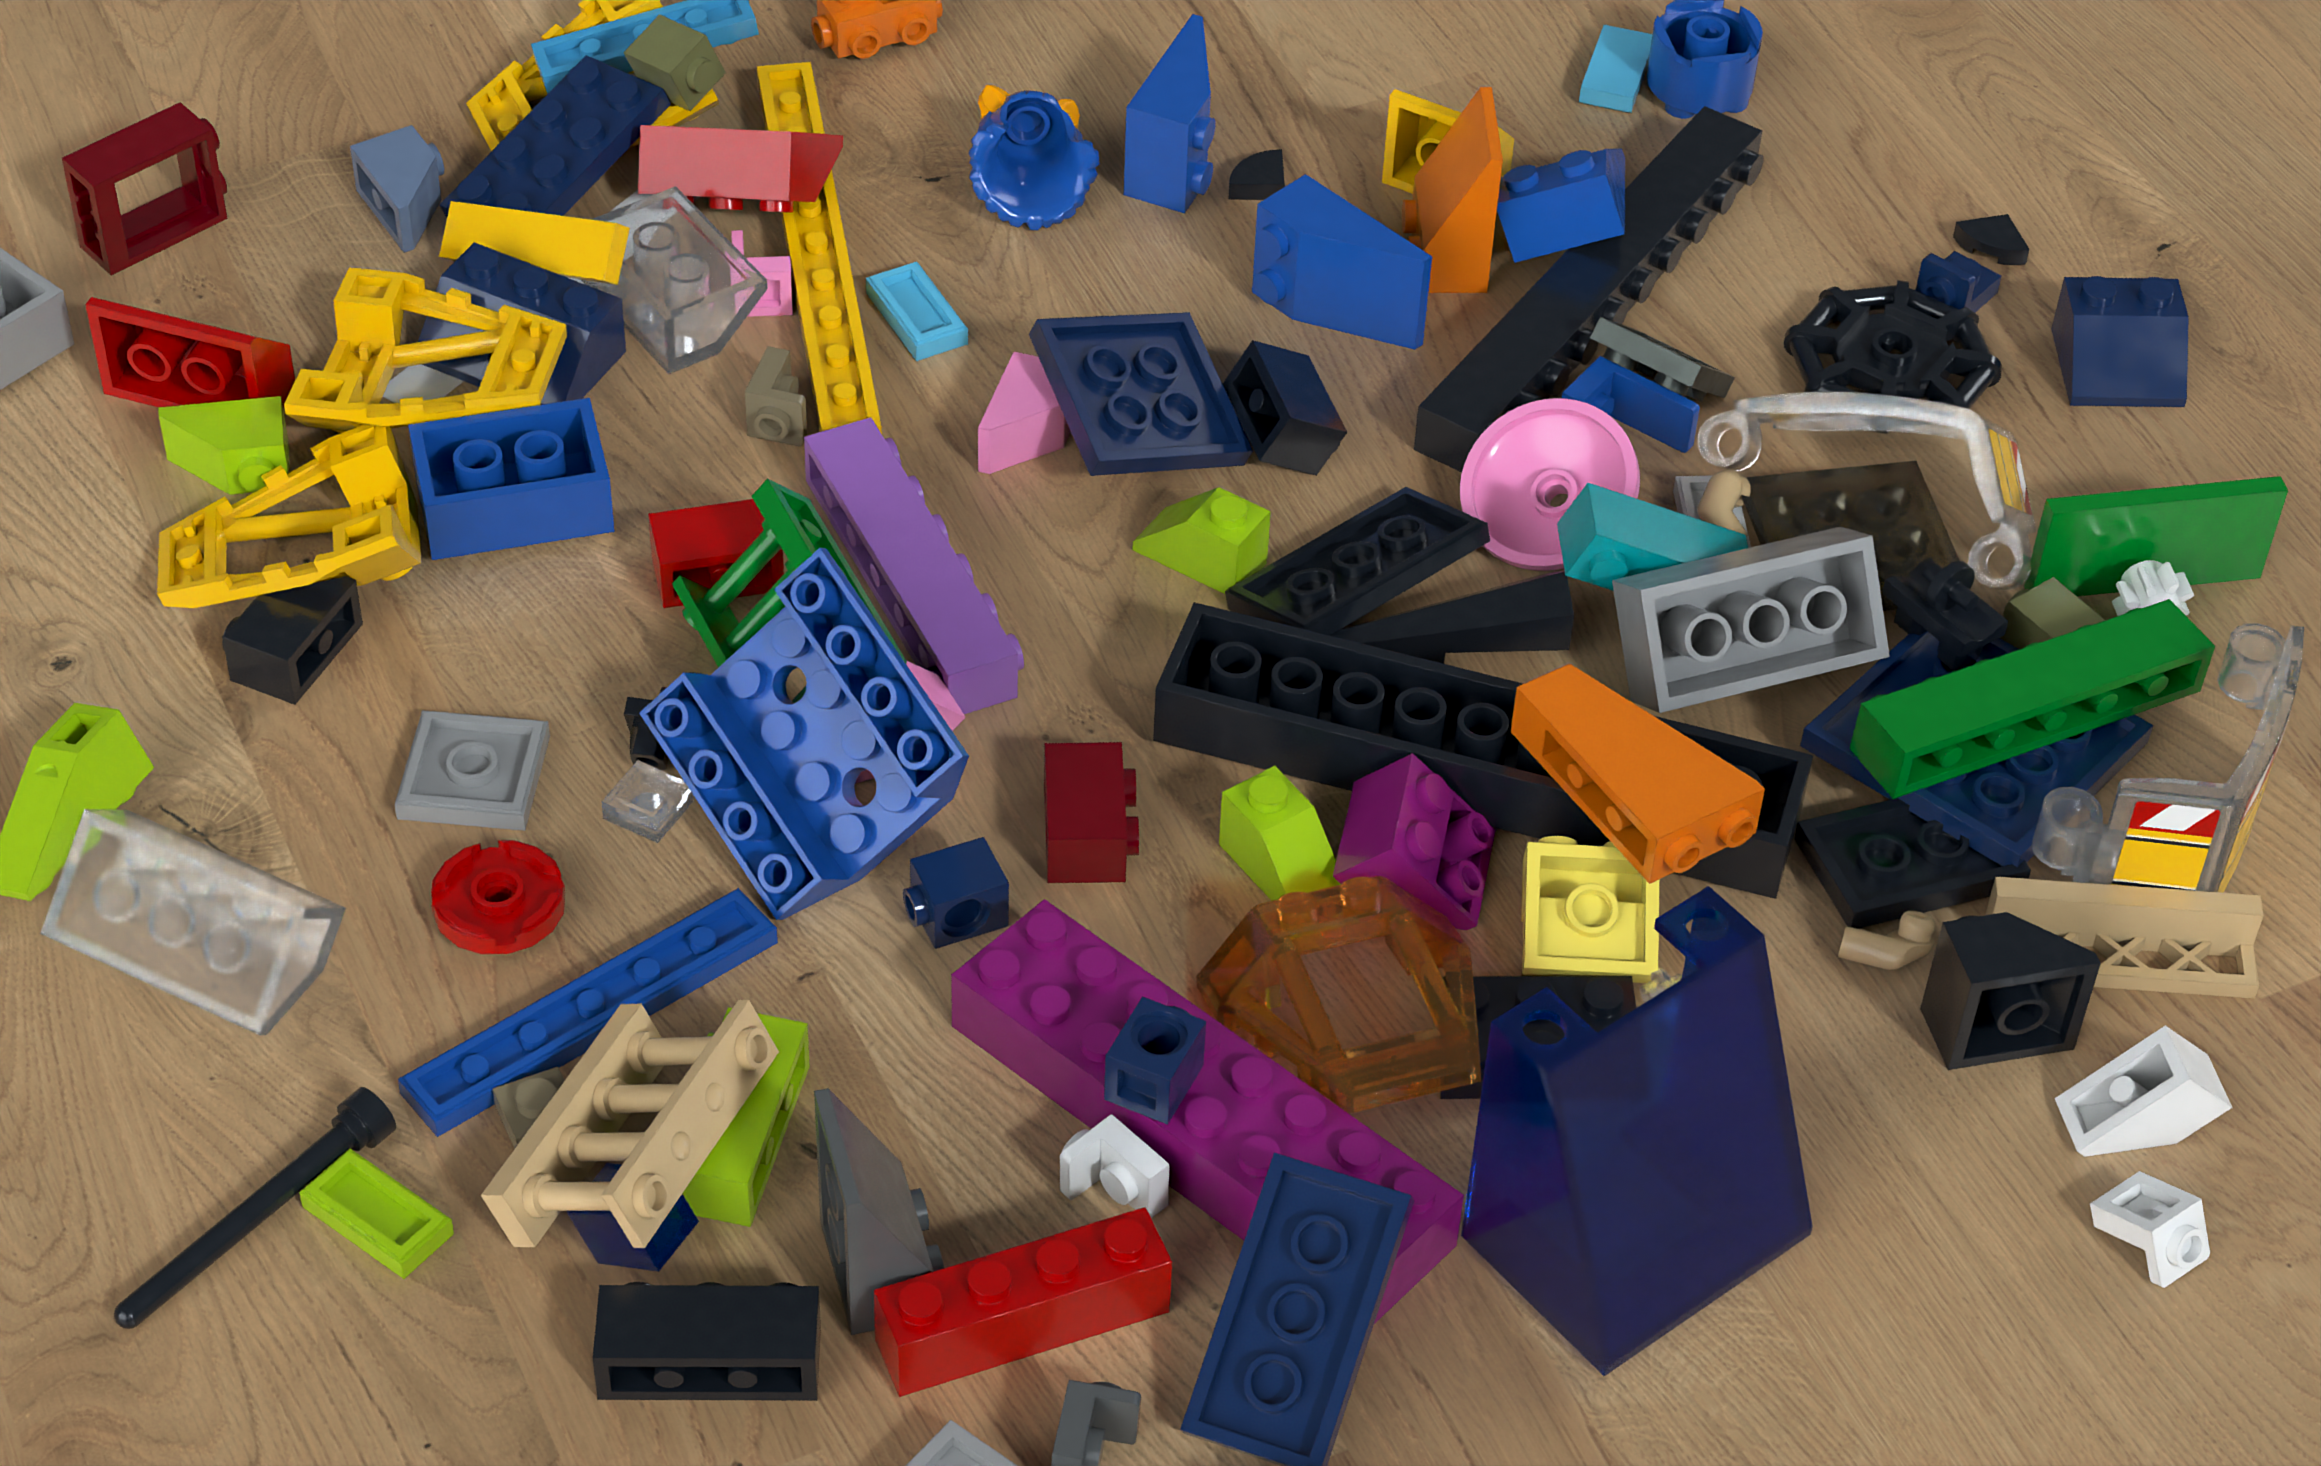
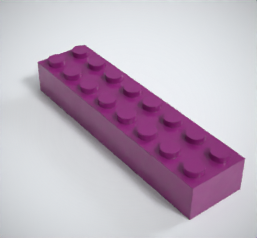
[951,899,1464,1324]

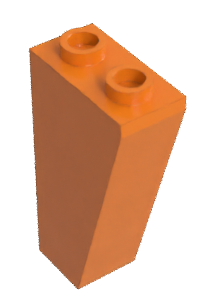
[1511,663,1765,884]

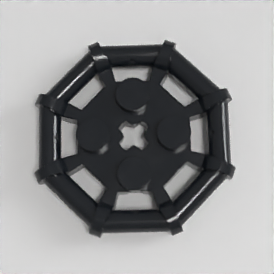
[1784,280,2002,434]

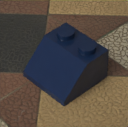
[2051,276,2189,407]

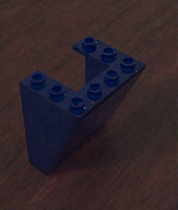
[1461,886,1813,1376]

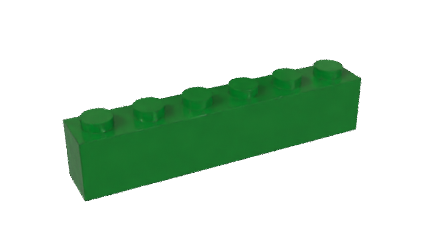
[1849,599,2216,799]

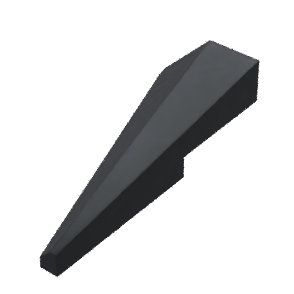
[1330,571,1574,664]

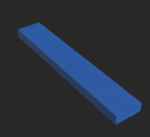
[398,888,778,1137]

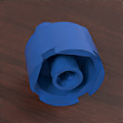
[1646,0,1763,119]

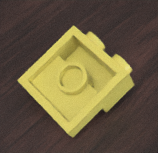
[1521,836,1660,984]

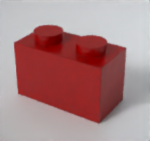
[648,499,784,608]

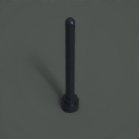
[114,1087,396,1329]

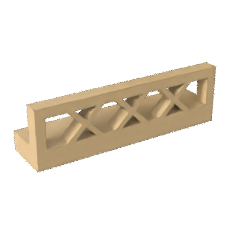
[1985,877,2264,999]

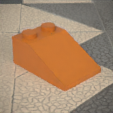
[1402,87,1503,293]

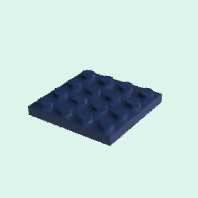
[1800,631,2154,867]

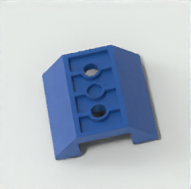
[639,548,969,920]

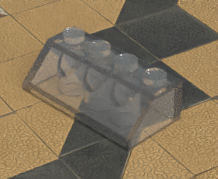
[40,809,346,1035]

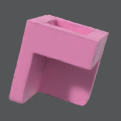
[731,230,793,317]

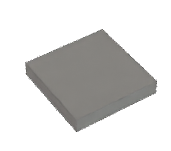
[395,710,550,831]

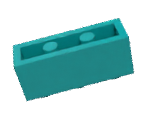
[1557,483,1749,591]

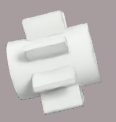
[2112,560,2194,616]

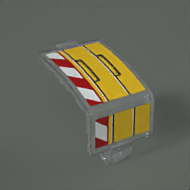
[2032,623,2304,893]

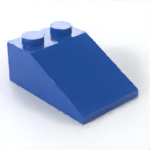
[1124,14,1216,213]
[1497,148,1625,263]
[1252,174,1432,350]

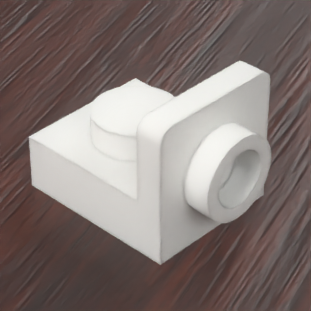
[1060,1114,1169,1219]
[2090,1171,2210,1288]

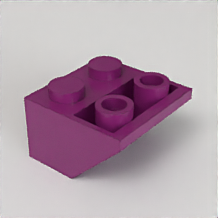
[1333,753,1496,930]

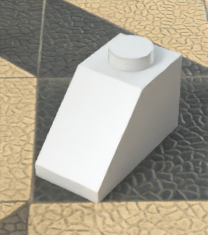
[2054,1025,2233,1157]

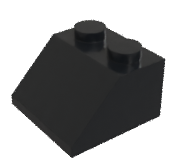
[1920,912,2101,1070]

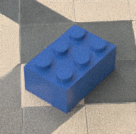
[408,398,615,560]

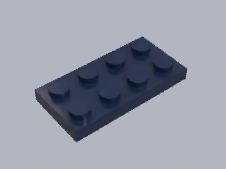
[439,55,671,218]
[1180,1152,1415,1466]

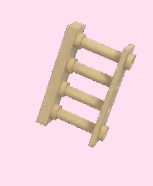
[481,1000,779,1248]

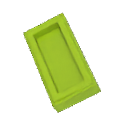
[299,1148,454,1279]

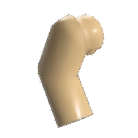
[1697,469,1751,537]
[1838,911,1936,970]

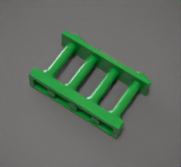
[672,478,907,703]

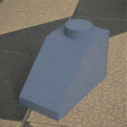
[350,125,444,253]

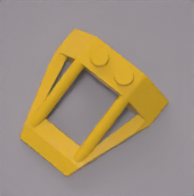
[466,0,719,151]
[284,267,567,433]
[157,424,421,608]

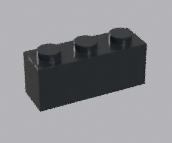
[593,1282,821,1401]

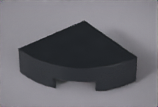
[1228,149,1285,200]
[1953,214,2030,265]

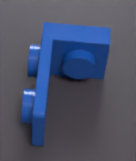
[1562,356,1700,453]

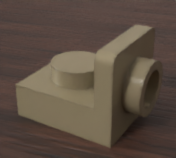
[745,346,807,446]

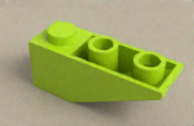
[0,703,155,901]

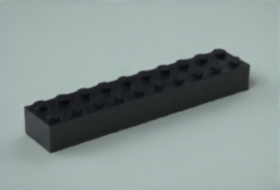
[1153,602,1814,899]

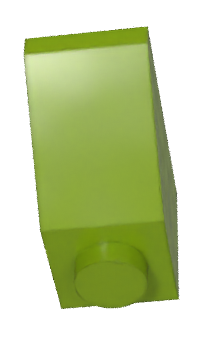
[158,396,290,495]
[1132,487,1271,594]
[1219,766,1349,926]

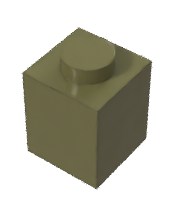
[624,14,726,111]
[2000,577,2105,649]

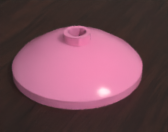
[1460,398,1640,571]

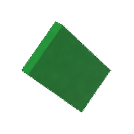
[2024,476,2288,597]

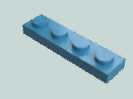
[531,0,759,94]

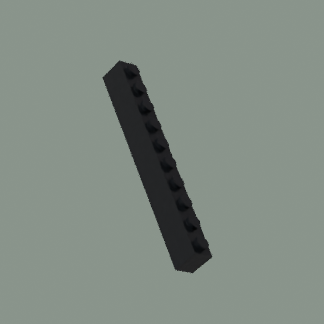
[1414,106,1764,472]

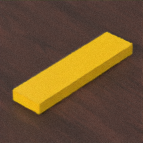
[439,201,630,285]

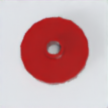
[431,840,565,954]

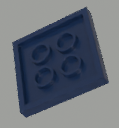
[1029,312,1253,476]

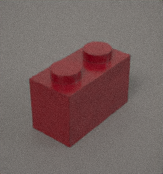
[1044,742,1139,883]

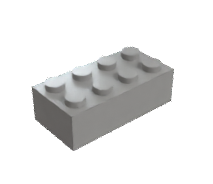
[1612,527,1890,713]

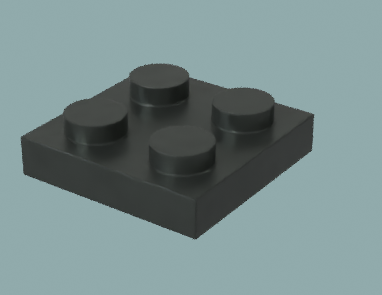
[1590,317,1735,401]

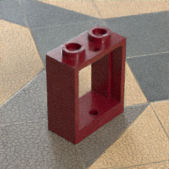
[62,102,228,276]

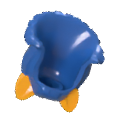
[969,85,1100,230]

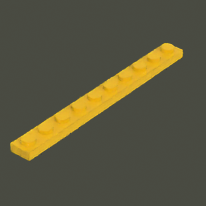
[757,62,882,434]

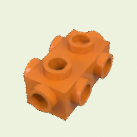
[811,0,943,59]

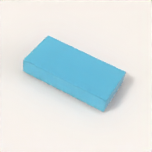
[1579,25,1652,113]
[866,262,968,361]

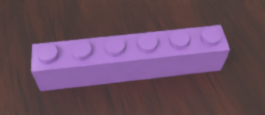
[804,417,1024,714]

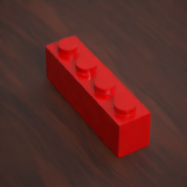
[874,1207,1172,1397]

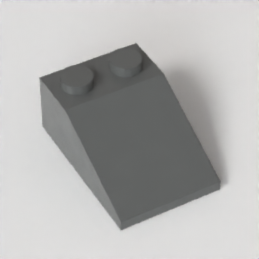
[814,1088,944,1335]

